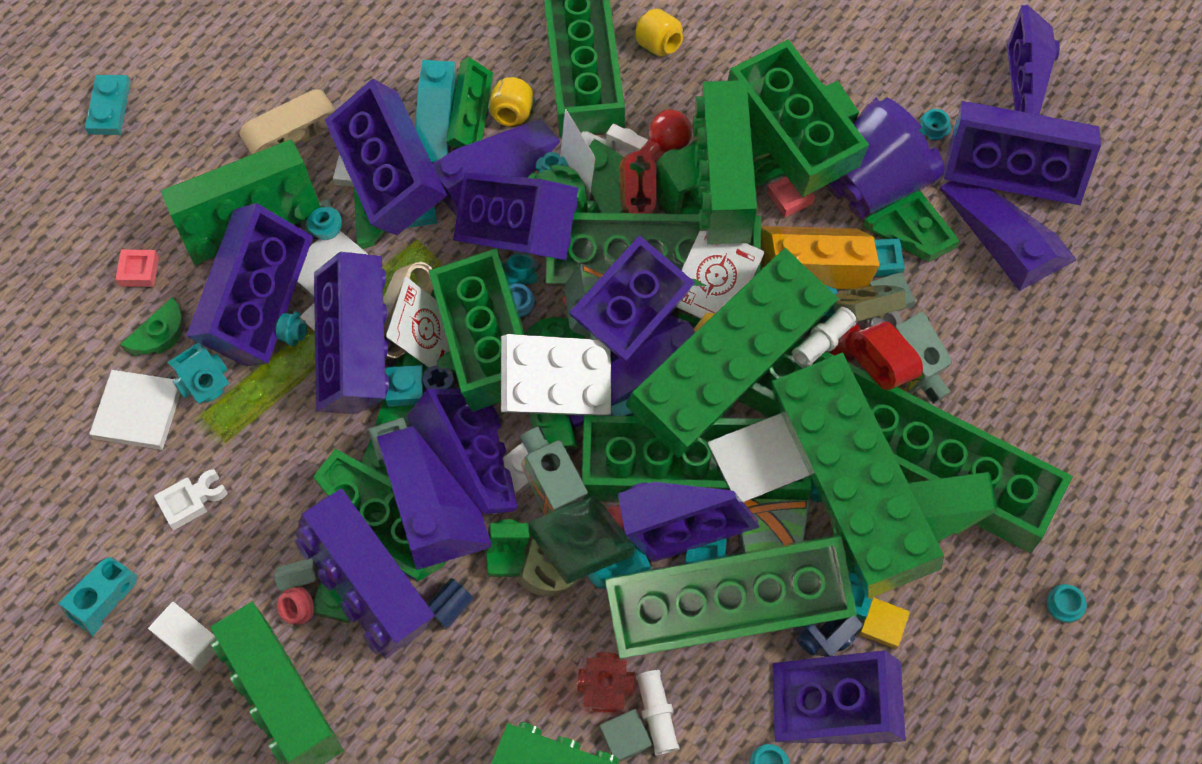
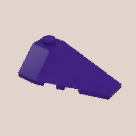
[1007,5,1060,115]
[432,118,560,217]
[940,181,1076,291]
[569,315,695,428]
[406,389,518,514]
[377,426,492,570]

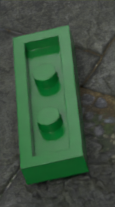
[446,57,493,149]

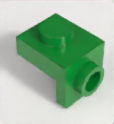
[485,519,529,577]

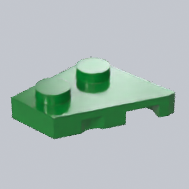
[589,138,644,213]
[864,190,960,263]

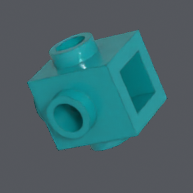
[168,343,229,404]

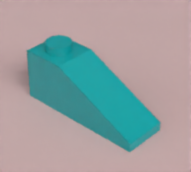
[415,60,457,163]

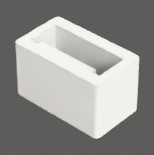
[148,602,216,672]

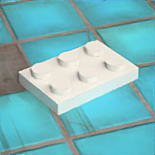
[501,334,611,416]

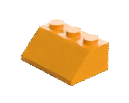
[761,226,880,289]

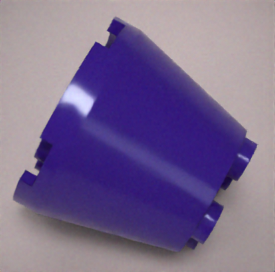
[826,97,945,219]

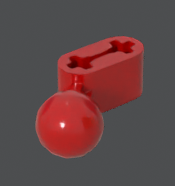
[620,109,692,214]
[826,321,923,390]

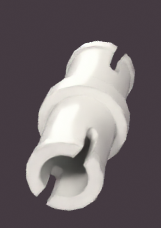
[792,307,856,368]
[636,670,680,755]

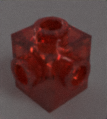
[577,652,635,714]

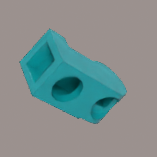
[58,557,138,637]

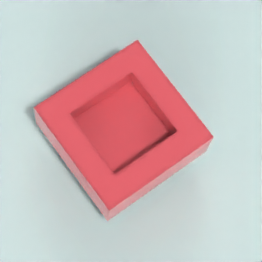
[767,176,815,218]
[116,249,159,287]

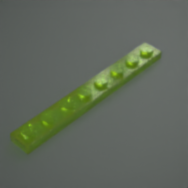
[201,240,441,444]

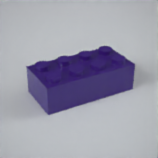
[325,79,447,236]
[944,101,1101,205]
[453,172,579,260]
[186,203,313,366]
[314,251,389,414]
[295,488,435,660]

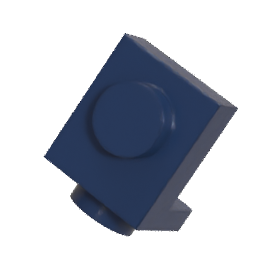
[793,616,863,657]

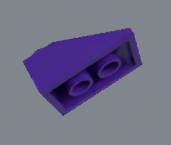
[569,235,695,362]
[618,482,759,562]
[773,650,906,744]

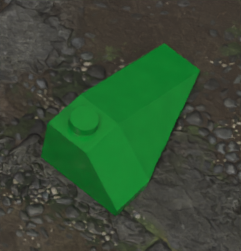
[313,448,447,582]
[832,472,997,575]

